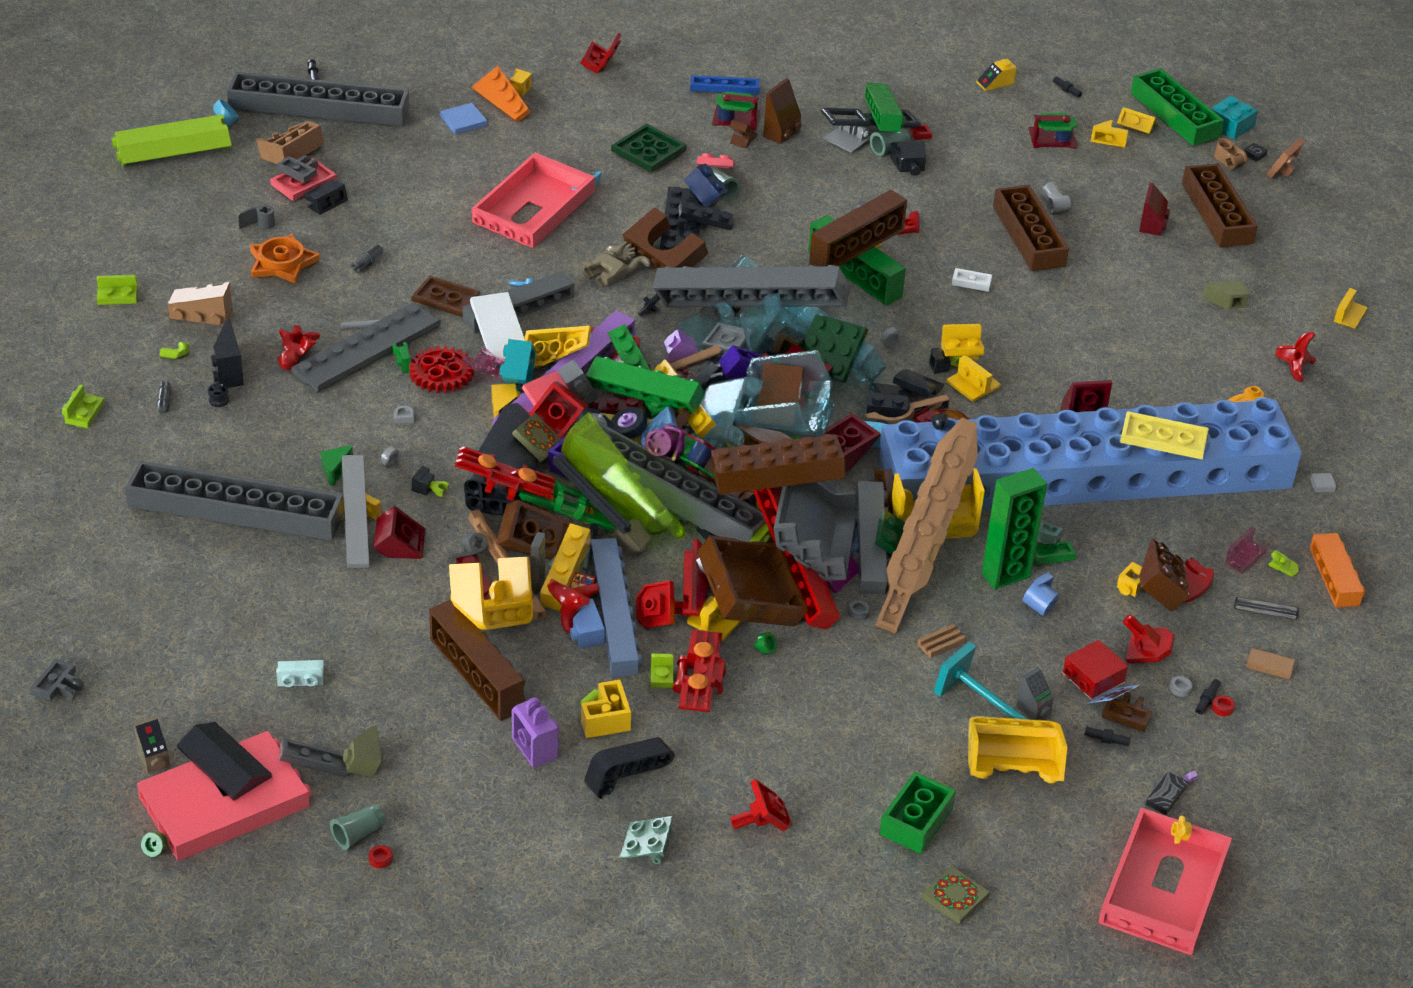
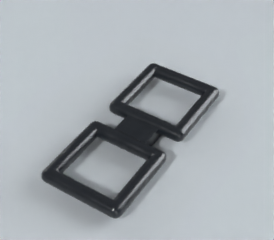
[821,108,921,128]

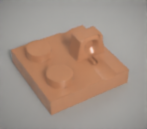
[1266,137,1305,179]

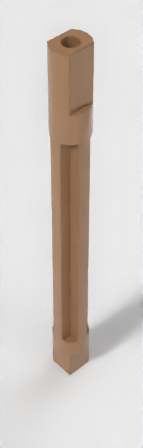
[468,510,547,621]

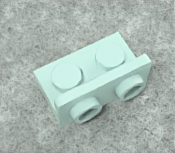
[276,660,324,687]

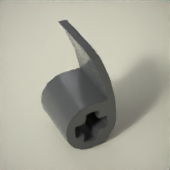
[238,205,275,229]
[443,532,487,557]

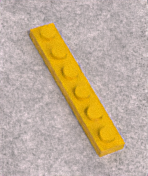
[653,359,717,439]

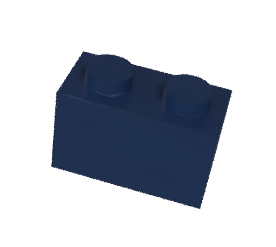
[683,163,728,207]

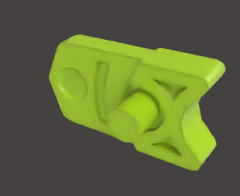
[1268,550,1299,576]

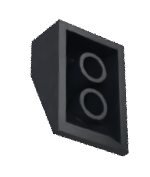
[211,319,244,388]
[866,382,909,421]

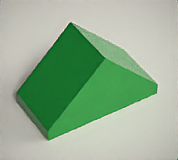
[320,445,353,486]

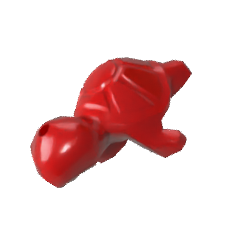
[278,325,320,370]

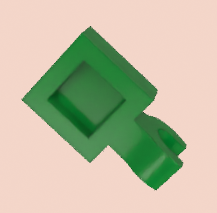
[392,342,410,374]

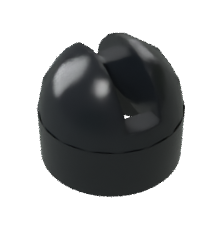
[931,413,948,430]

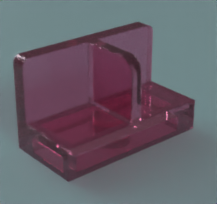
[462,348,505,379]
[1225,527,1267,574]

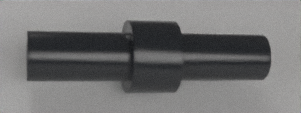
[1053,76,1082,98]
[1195,679,1221,715]
[1084,726,1131,746]

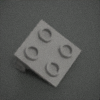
[824,117,870,153]

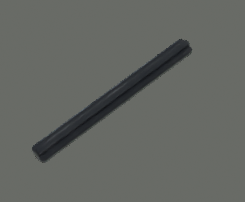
[553,454,631,534]

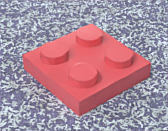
[697,153,735,169]

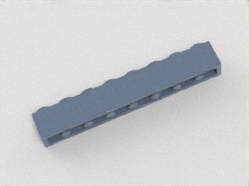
[590,538,642,677]

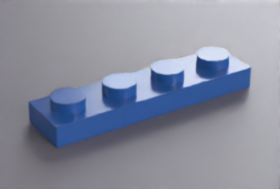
[690,75,759,94]

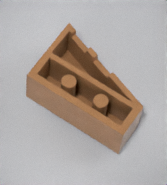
[257,121,324,164]
[168,282,233,325]

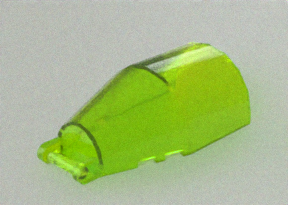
[561,412,686,539]

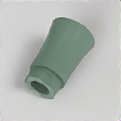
[870,128,910,157]
[709,165,741,201]
[330,804,386,850]

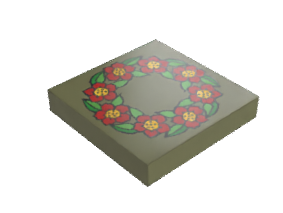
[512,413,562,462]
[921,866,990,925]

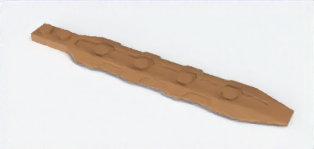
[875,418,977,634]

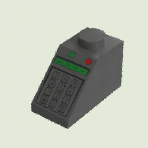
[1016,667,1054,720]

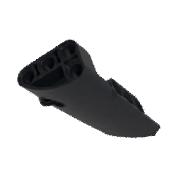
[464,403,538,516]

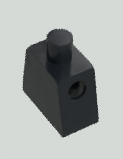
[890,141,926,176]

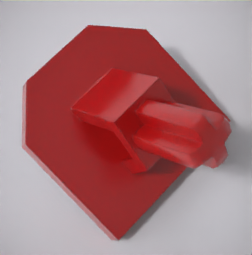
[636,580,683,629]
[1123,614,1175,664]
[730,779,792,832]

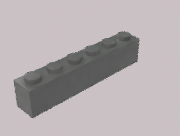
[463,271,574,334]
[856,481,890,594]

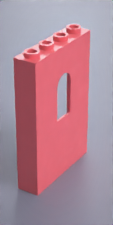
[472,153,595,248]
[137,731,312,861]
[1098,808,1232,955]

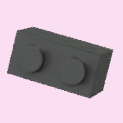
[557,360,599,405]

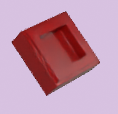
[910,124,932,140]

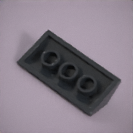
[177,722,272,801]

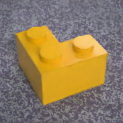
[581,680,631,738]

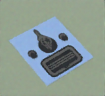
[1088,685,1139,703]

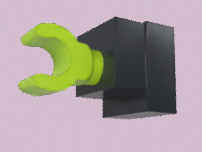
[929,348,962,374]
[411,466,449,497]

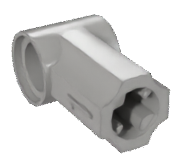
[1042,182,1071,213]

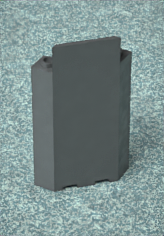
[774,481,857,581]

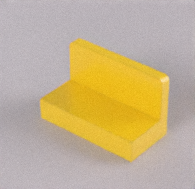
[1117,107,1158,135]
[1334,288,1367,329]

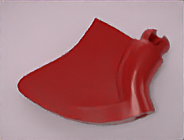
[1184,557,1214,603]

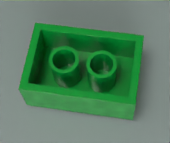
[879,771,956,854]

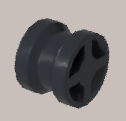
[208,383,229,407]

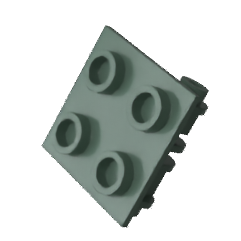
[620,816,673,864]

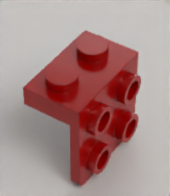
[580,33,621,74]

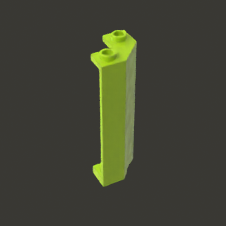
[111,114,232,167]

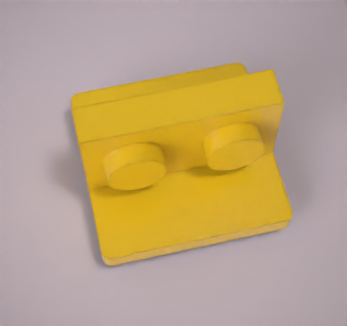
[941,324,984,360]
[946,355,1001,402]
[687,596,742,641]

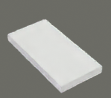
[470,292,525,365]

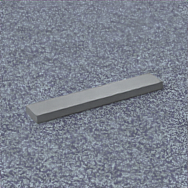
[342,455,369,568]

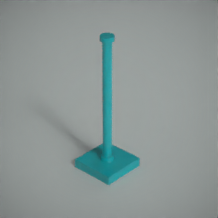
[933,641,1027,719]

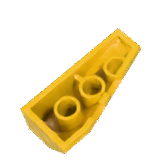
[524,326,592,368]

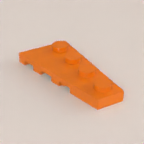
[471,66,531,122]

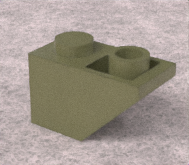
[1203,280,1249,309]

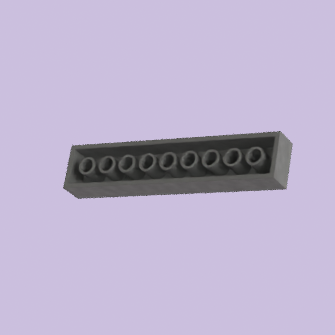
[227,72,409,126]
[653,265,850,307]
[570,421,767,542]
[125,461,344,541]

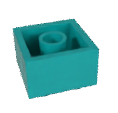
[1210,96,1258,140]
[500,339,537,389]

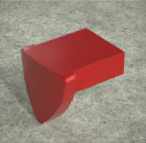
[897,211,920,235]

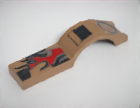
[865,395,950,424]

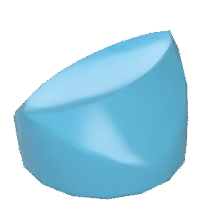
[213,99,239,127]

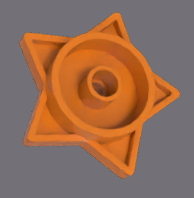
[250,234,320,283]

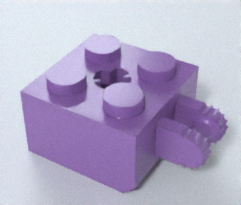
[512,697,560,768]

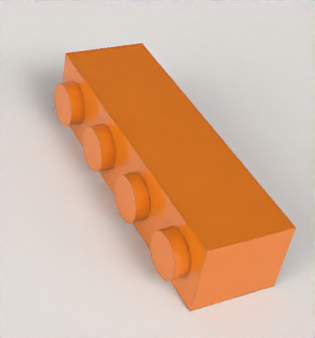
[1310,533,1365,607]

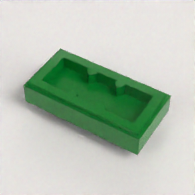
[1034,540,1076,565]

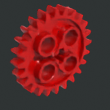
[409,346,474,394]

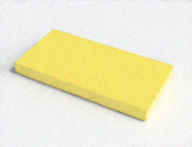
[1120,411,1209,460]

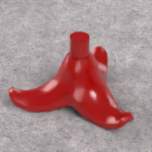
[1275,332,1316,382]
[547,579,600,633]

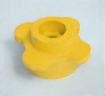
[1171,816,1192,844]

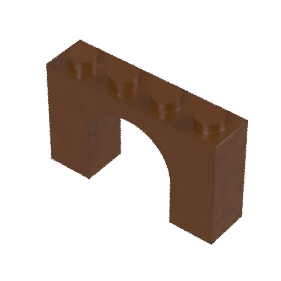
[622,207,708,269]

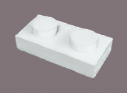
[952,268,992,292]

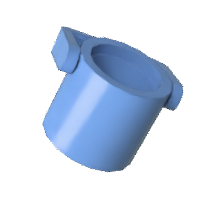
[1022,572,1060,617]

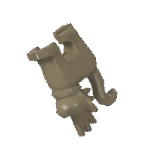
[582,241,651,287]

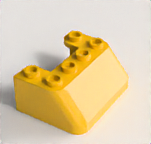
[968,716,1067,783]

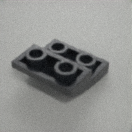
[893,369,944,397]

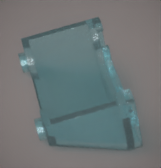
[691,376,764,449]

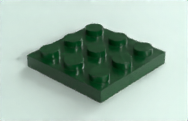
[611,123,687,173]
[800,314,869,383]

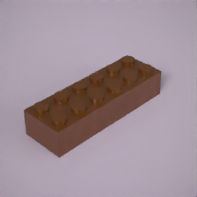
[1182,163,1258,247]
[993,184,1069,271]
[809,190,907,267]
[711,434,845,495]
[429,599,525,721]

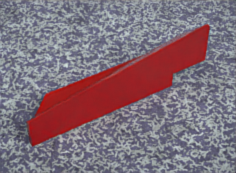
[683,539,709,616]

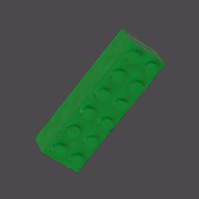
[1131,68,1224,146]
[808,215,906,306]
[981,468,1047,590]

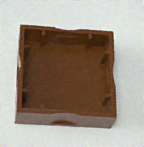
[697,535,808,627]

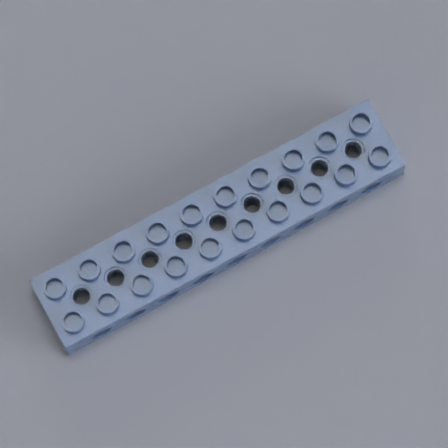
[878,397,1301,510]

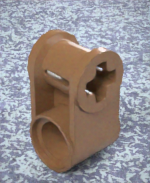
[1214,139,1248,170]

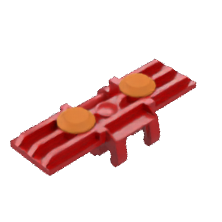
[455,447,556,501]
[672,629,726,712]

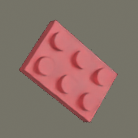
[270,158,337,201]

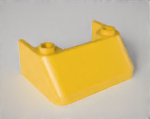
[892,468,985,539]
[449,557,533,630]

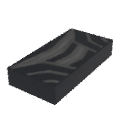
[1145,772,1188,815]

